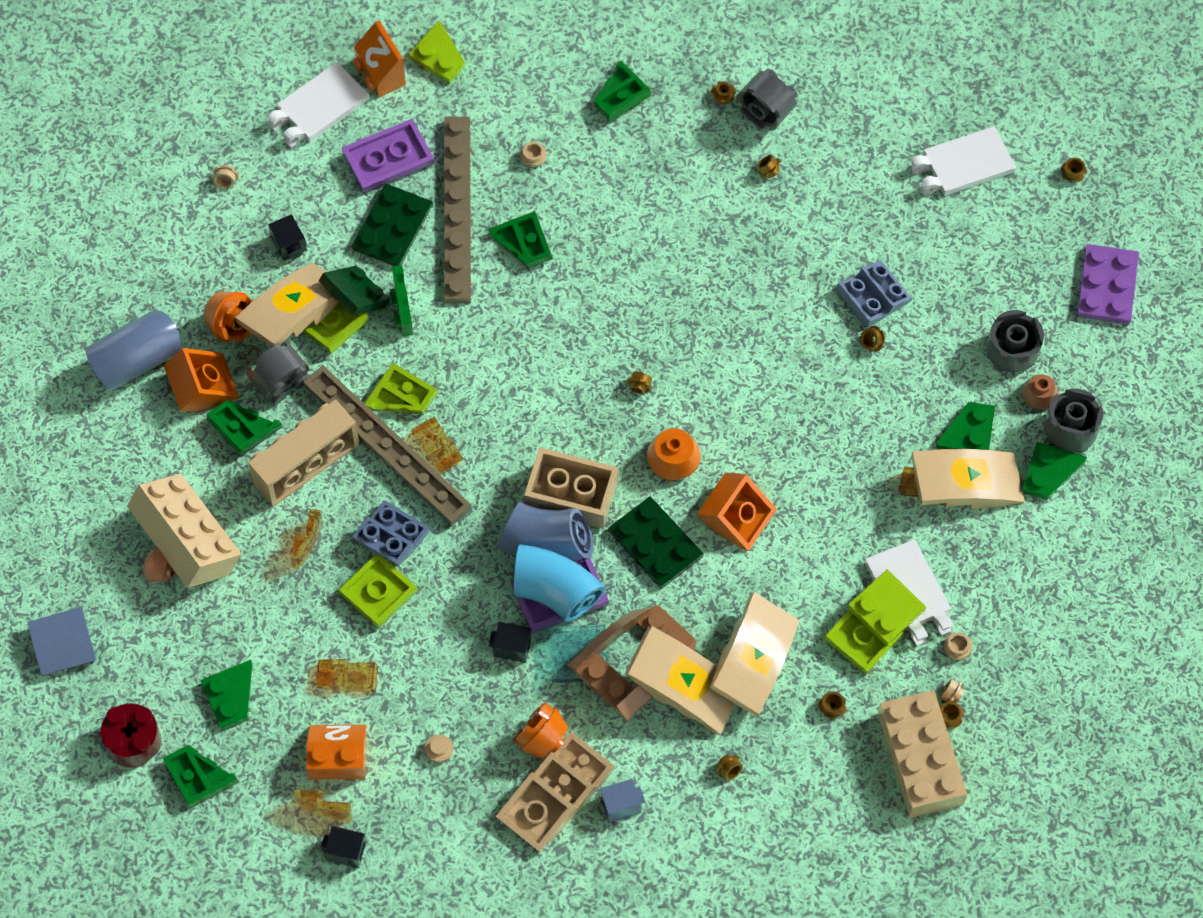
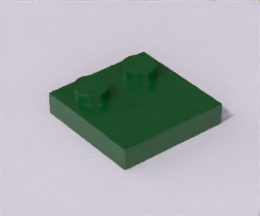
[319,266,390,316]

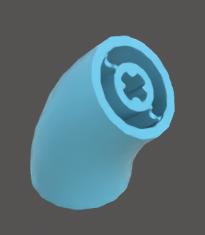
[514,544,606,622]

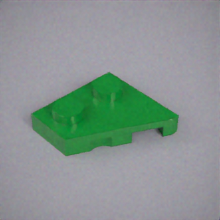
[594,60,651,121]
[488,211,553,268]
[389,265,413,336]
[207,400,282,456]
[936,402,995,450]
[1022,442,1087,500]
[200,659,253,731]
[163,745,238,809]

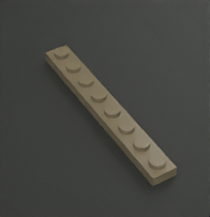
[444,116,471,303]
[303,365,472,526]

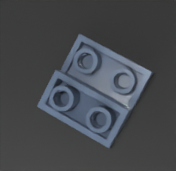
[835,260,912,328]
[352,500,430,566]
[27,607,96,676]

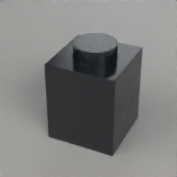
[268,214,307,261]
[489,622,532,663]
[321,826,367,868]

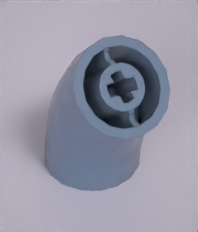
[85,310,181,391]
[496,502,593,561]

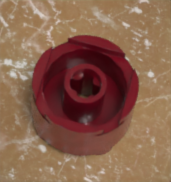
[100,703,161,768]

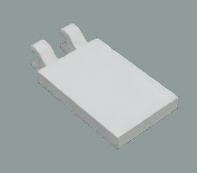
[267,62,370,148]
[910,126,1016,196]
[865,539,953,647]

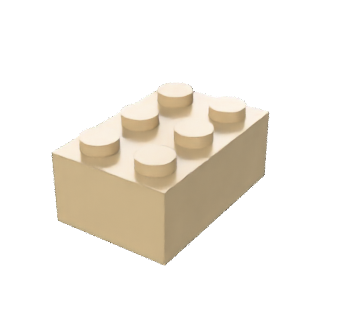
[524,447,619,529]

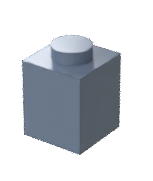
[600,778,645,823]

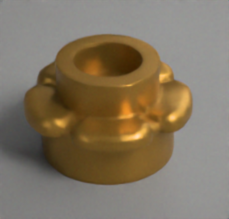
[711,81,736,105]
[756,154,781,178]
[1061,157,1087,182]
[860,326,885,352]
[627,371,652,394]
[819,691,847,719]
[940,702,964,728]
[717,755,743,781]

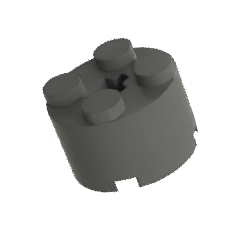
[736,68,798,131]
[987,310,1044,372]
[246,342,309,405]
[1044,388,1104,453]

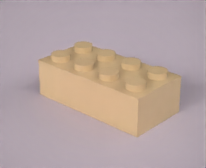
[248,399,359,507]
[127,473,242,588]
[877,690,967,818]

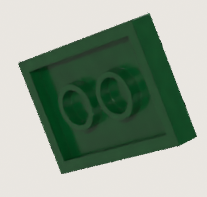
[352,183,433,266]
[608,496,704,590]

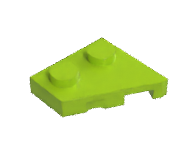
[409,21,465,84]
[365,363,438,414]

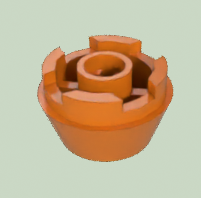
[204,291,253,342]
[647,428,701,481]
[513,702,568,759]

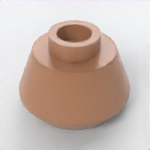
[1022,374,1059,410]
[143,547,176,582]

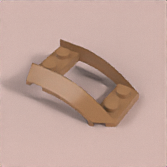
[567,605,697,722]

